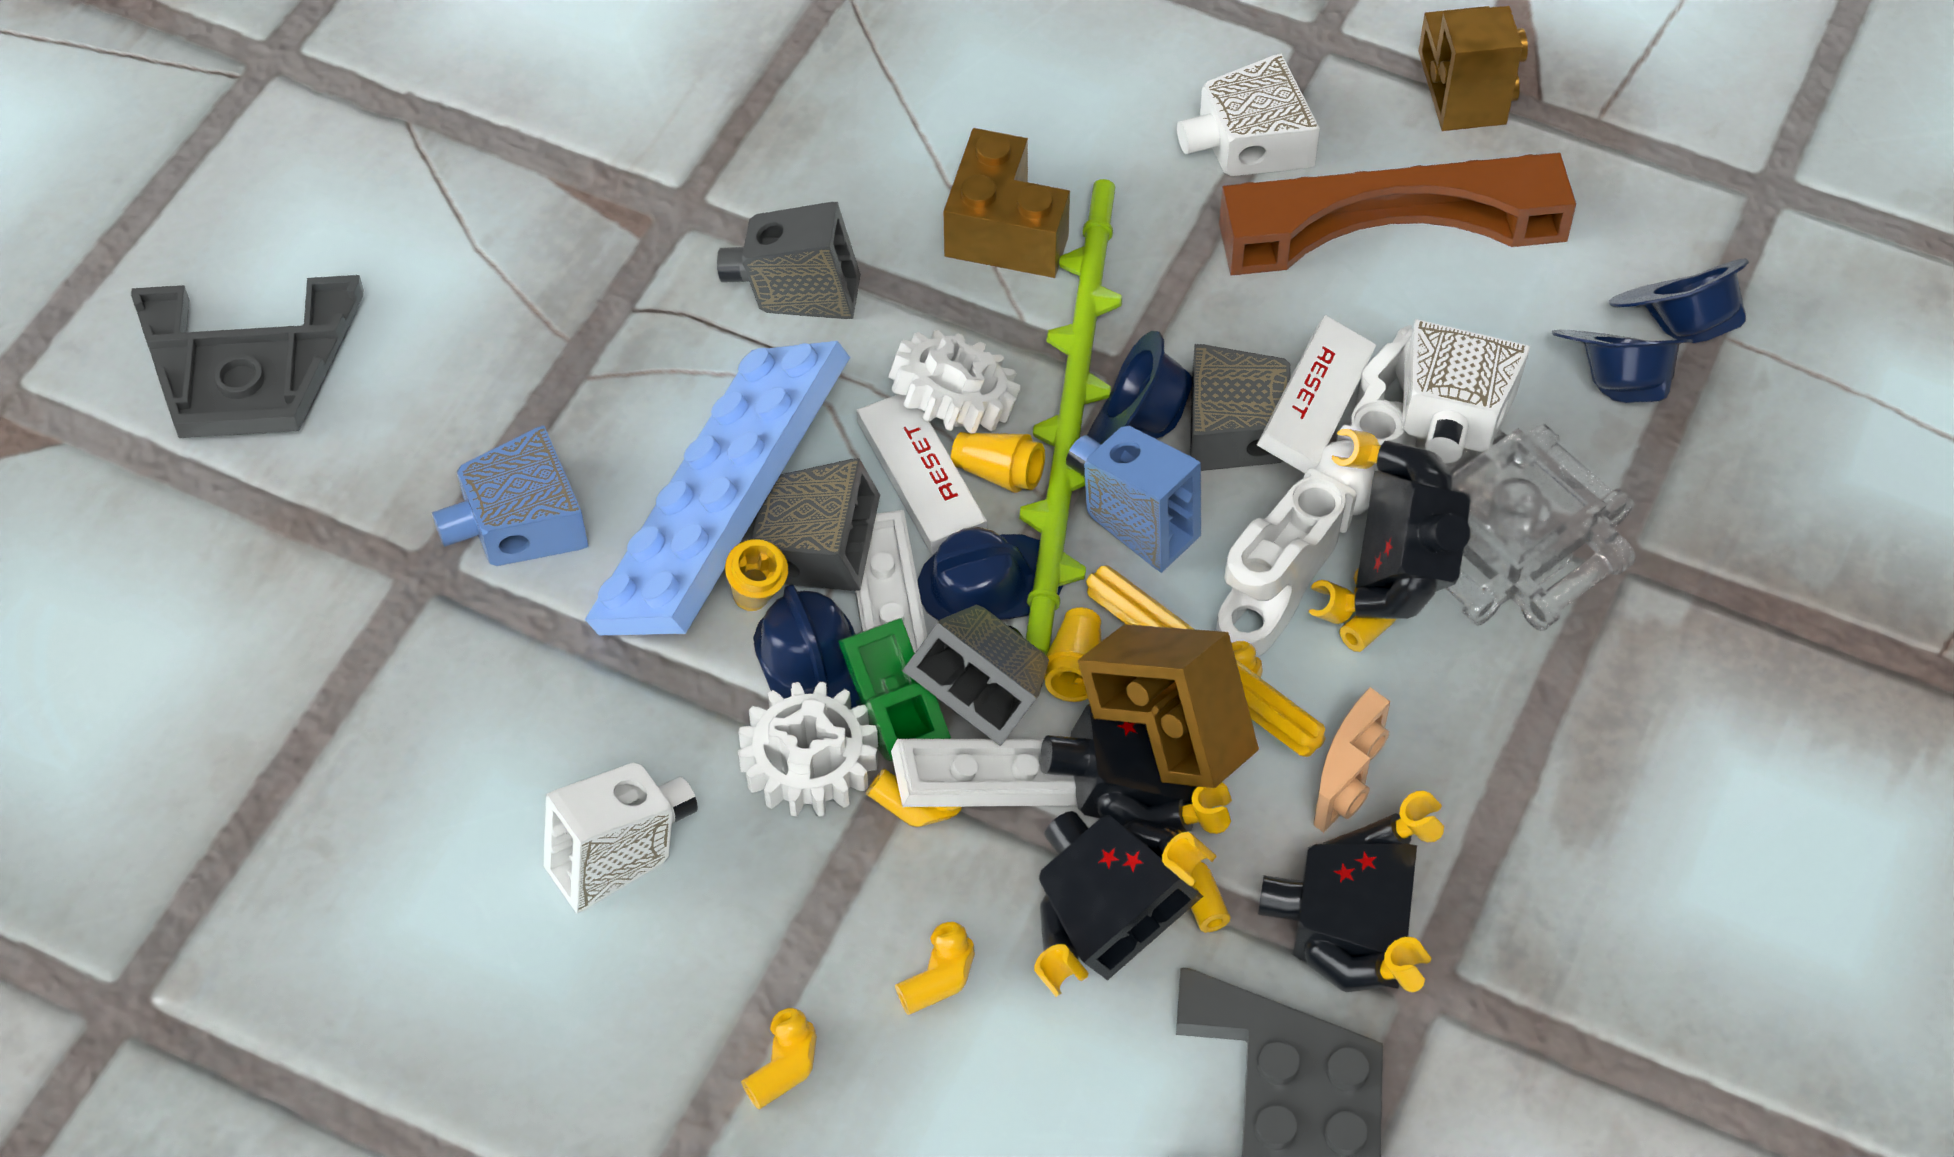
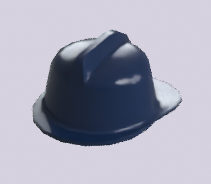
[1609,258,1749,343]
[1552,330,1693,403]
[1087,331,1193,444]
[917,527,1064,621]
[753,584,859,709]

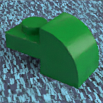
[838,618,951,761]

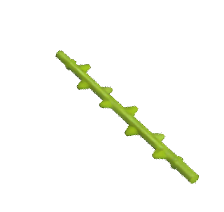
[1019,179,1122,655]

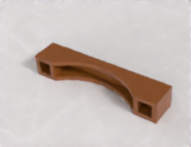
[1219,152,1576,276]

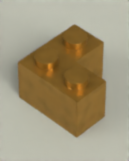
[1418,6,1528,131]
[943,128,1070,278]
[1078,624,1259,788]

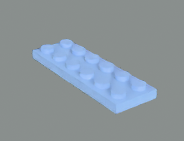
[585,341,850,636]

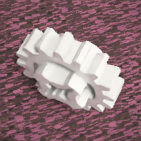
[888,330,1020,433]
[738,682,878,817]

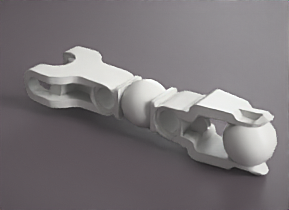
[1216,325,1427,657]

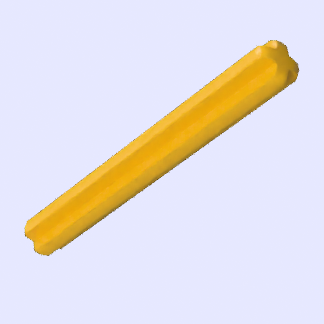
[1086,565,1326,757]

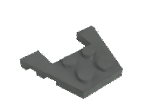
[131,275,364,438]
[1176,968,1383,1157]

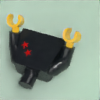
[1309,429,1471,624]
[1040,704,1232,834]
[1258,790,1444,992]
[1034,811,1217,997]

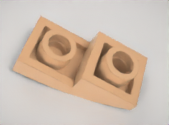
[1314,687,1390,833]

